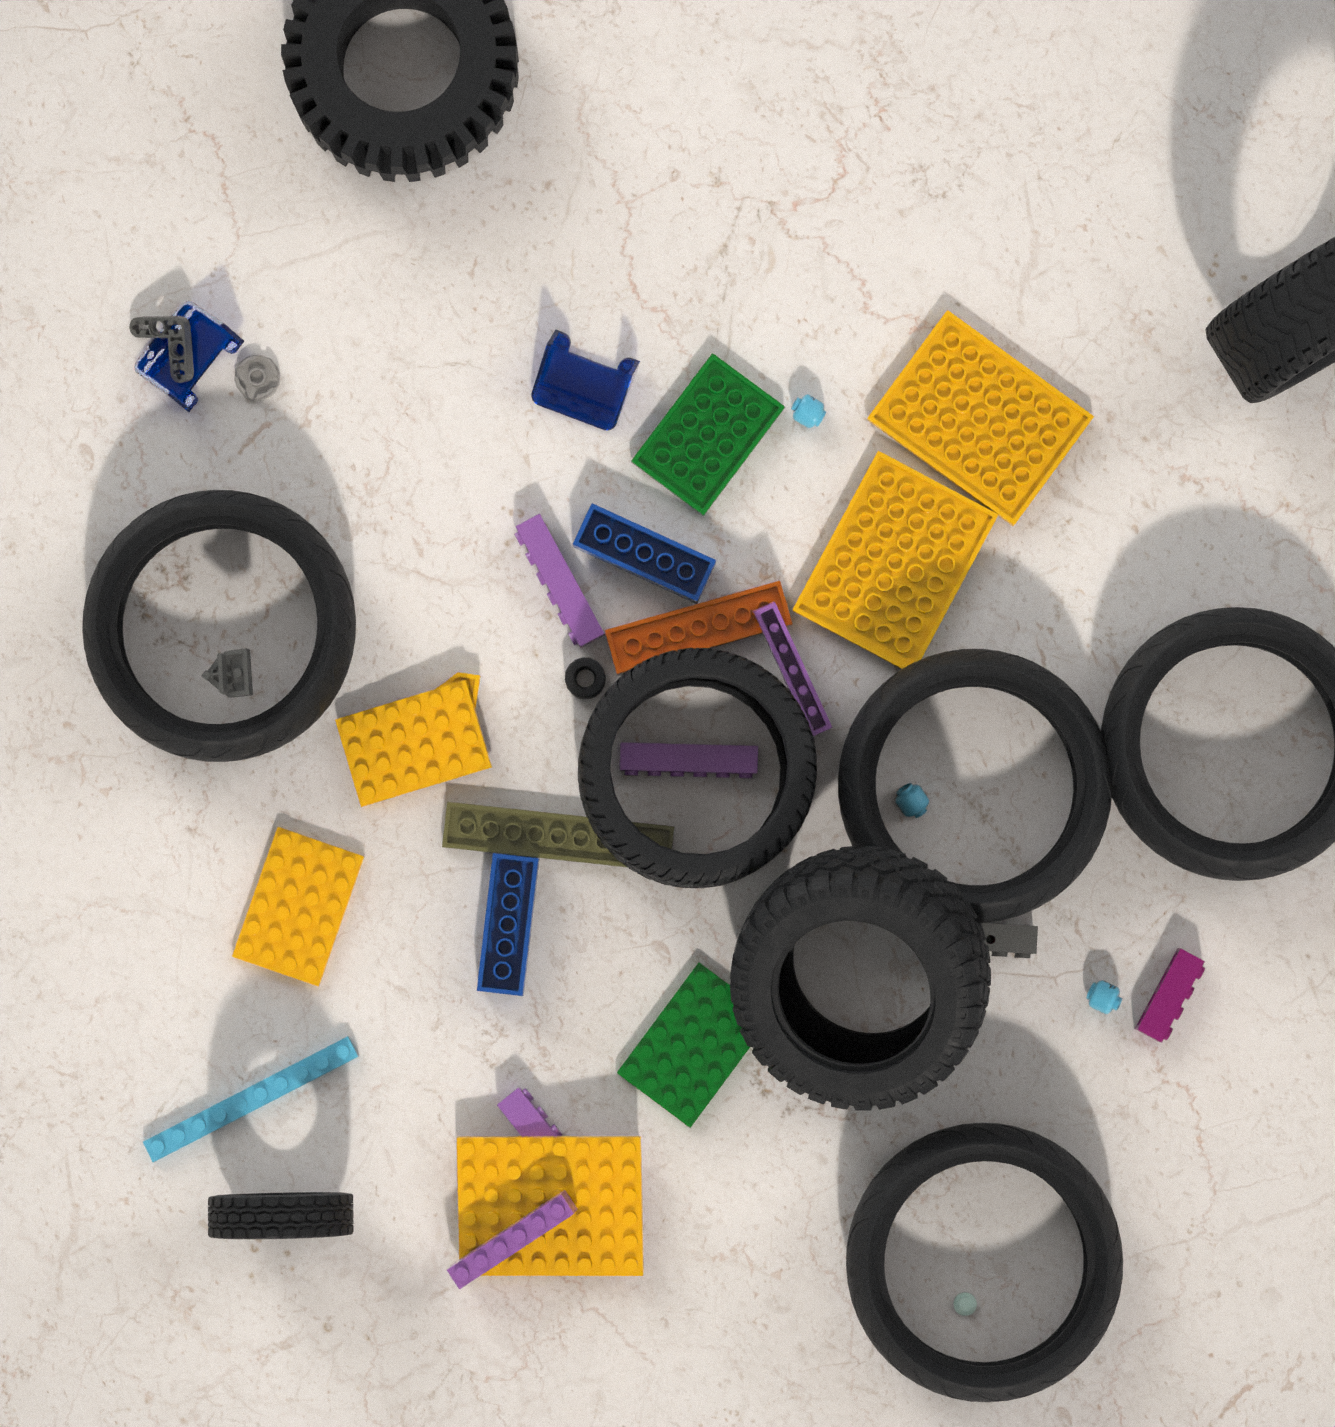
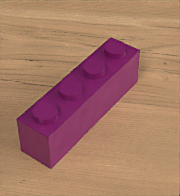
[1134,948,1205,1043]

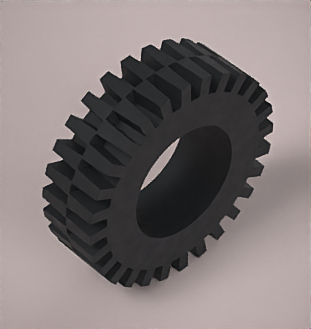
[281,0,519,182]

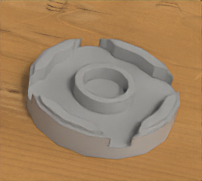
[234,355,280,401]

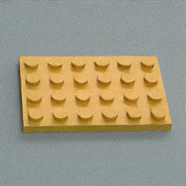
[335,680,492,807]
[232,827,365,987]

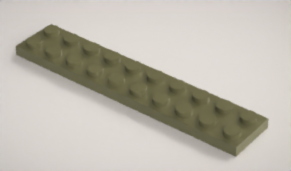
[442,802,675,868]

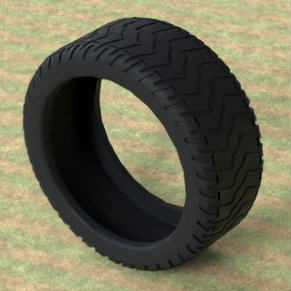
[1205,237,1335,403]
[578,648,817,888]

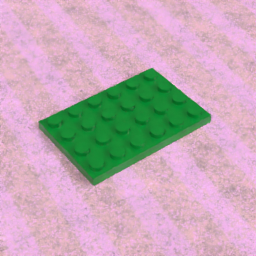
[631,353,785,516]
[617,962,750,1128]

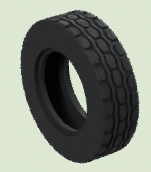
[208,1192,354,1239]

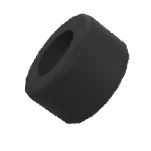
[565,657,606,699]

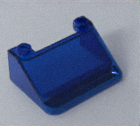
[134,301,244,412]
[531,329,640,430]

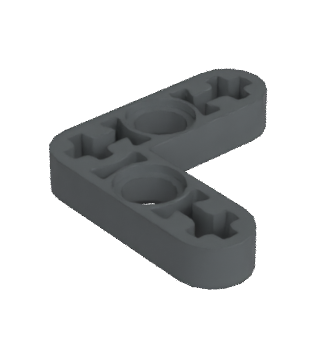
[129,316,194,383]

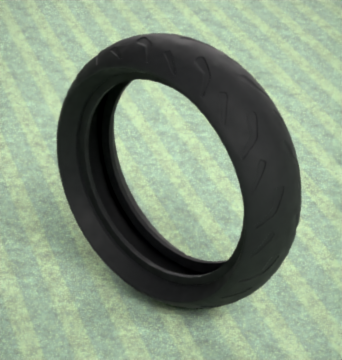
[82,490,356,762]
[1101,607,1335,881]
[838,649,1112,923]
[846,1123,1123,1402]

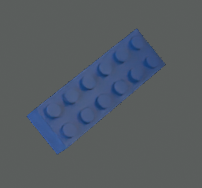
[573,503,716,604]
[477,853,540,996]

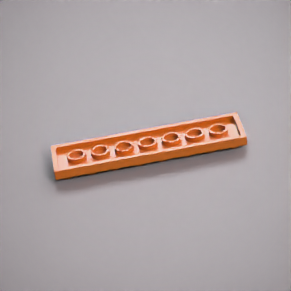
[605,581,792,674]

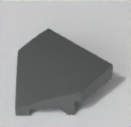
[201,648,253,698]

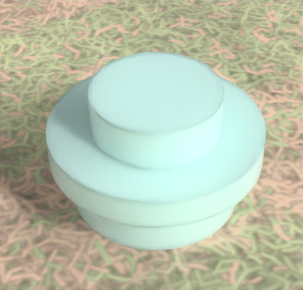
[954,1292,977,1316]

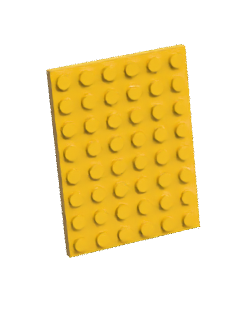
[867,310,1094,526]
[792,451,999,669]
[457,1136,644,1276]

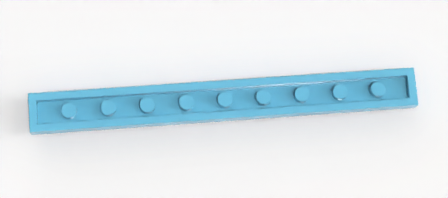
[143,1036,359,1162]

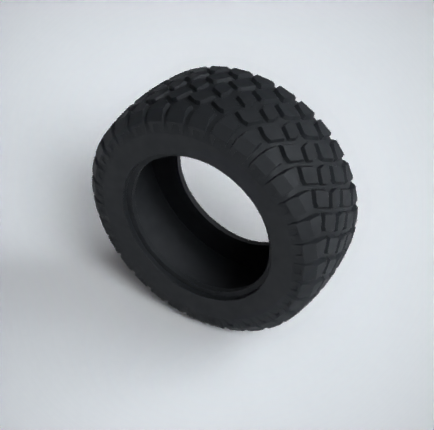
[730,846,991,1111]

